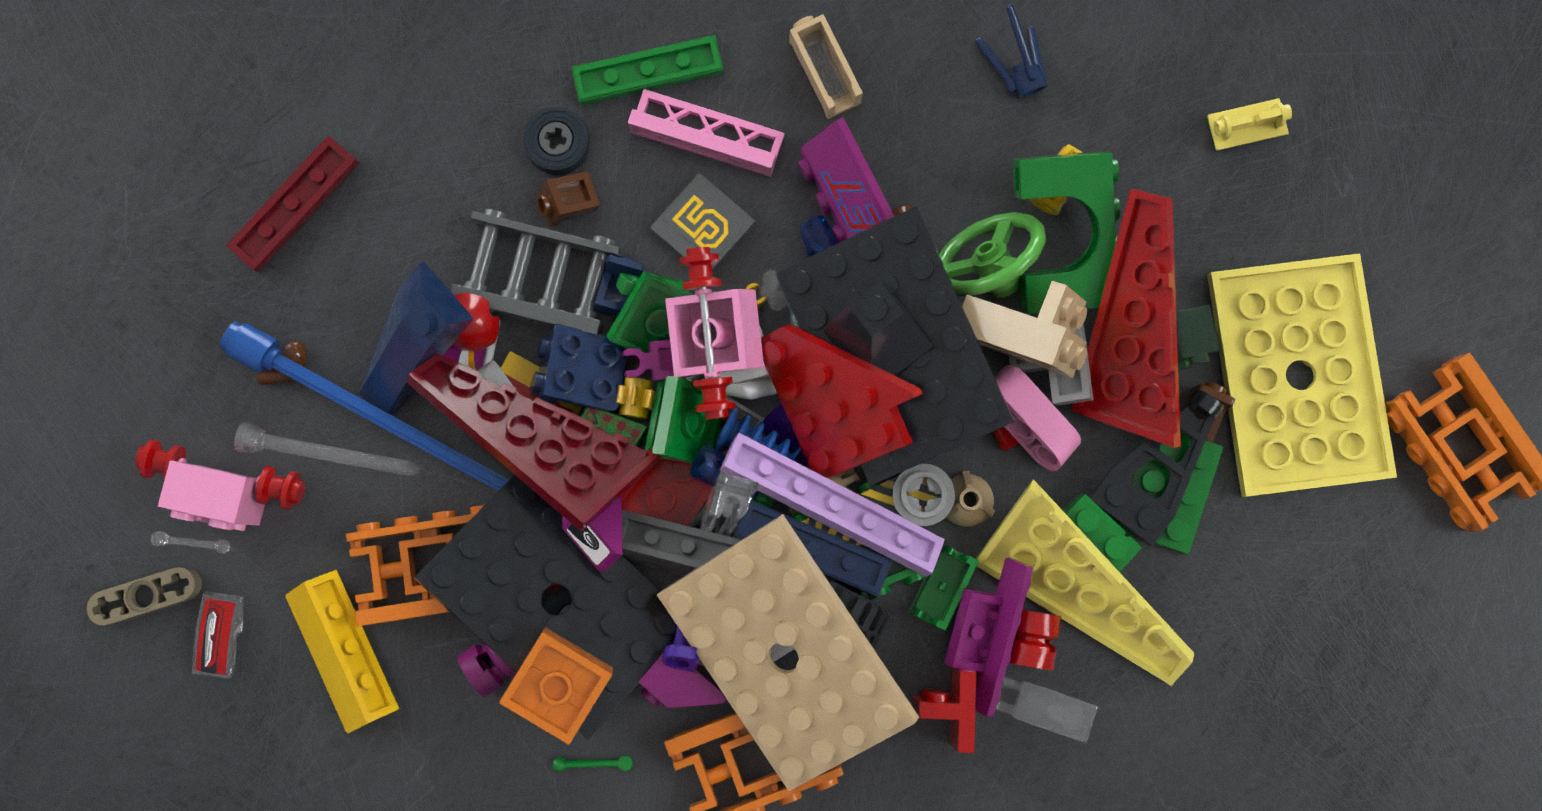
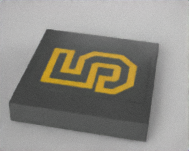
[650,172,756,272]

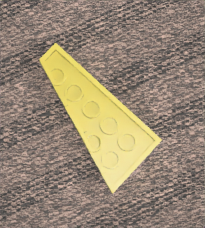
[976,479,1194,686]

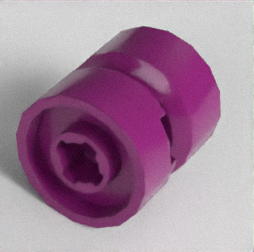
[457,644,516,697]

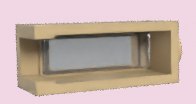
[789,14,863,119]

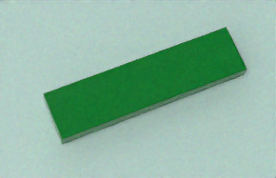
[571,35,724,106]

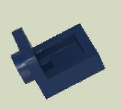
[593,255,645,317]

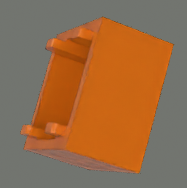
[499,627,613,745]

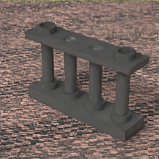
[451,209,623,335]

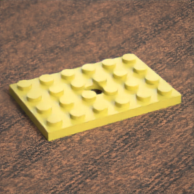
[1207,254,1397,497]

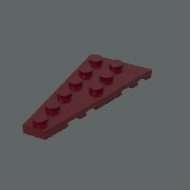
[408,353,660,532]

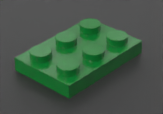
[1116,432,1223,554]

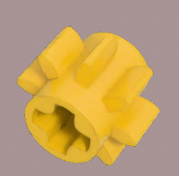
[616,377,656,419]

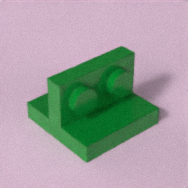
[645,376,727,468]

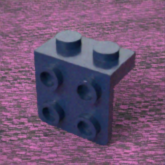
[530,323,627,413]

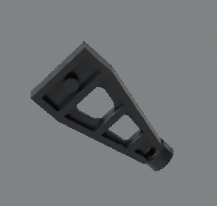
[1089,390,1224,546]

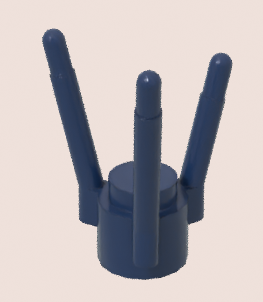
[975,4,1048,98]

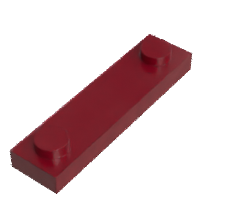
[226,135,359,273]

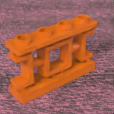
[1385,353,1542,532]
[346,505,484,626]
[664,711,844,811]

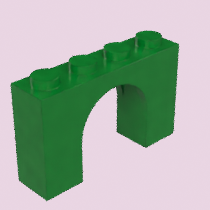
[1013,151,1120,314]

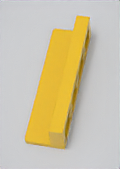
[286,570,399,734]

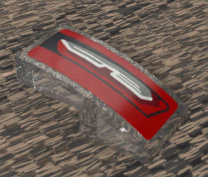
[192,591,244,679]

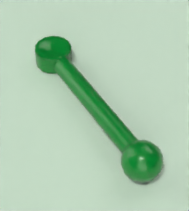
[552,755,633,772]

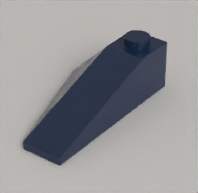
[359,262,474,415]

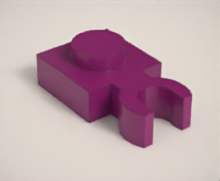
[622,340,692,381]

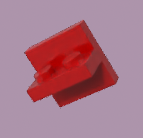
[912,667,976,753]

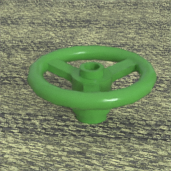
[939,212,1046,298]

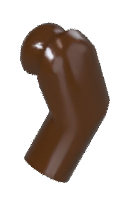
[256,341,307,385]

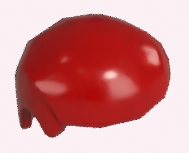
[453,293,499,351]

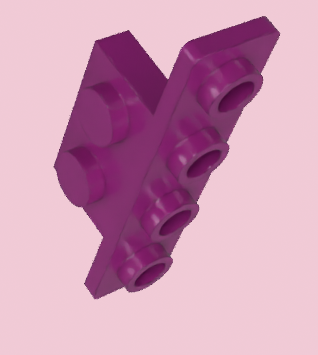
[944,558,1033,717]

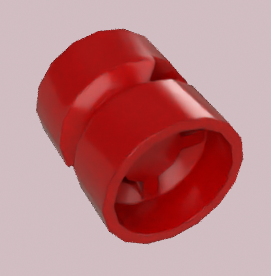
[1010,610,1061,670]

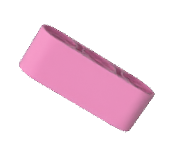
[995,365,1081,471]

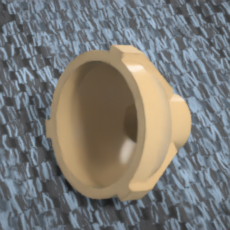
[944,471,995,527]

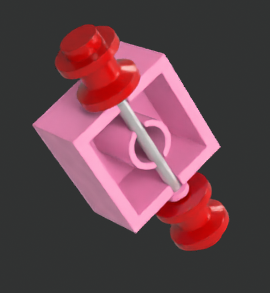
[665,247,764,419]
[135,440,305,531]

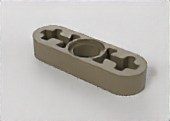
[86,567,202,626]

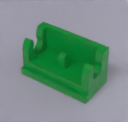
[907,545,979,630]

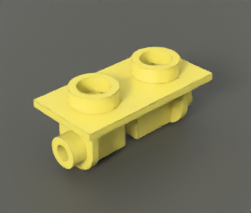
[1207,98,1292,151]

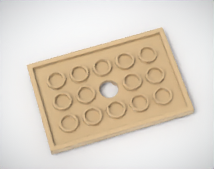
[657,514,919,791]

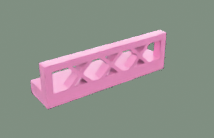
[628,89,785,177]

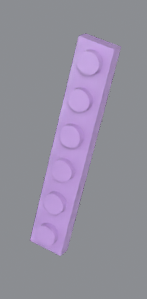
[719,433,945,577]

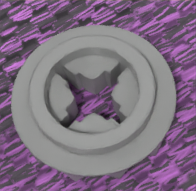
[892,464,955,526]

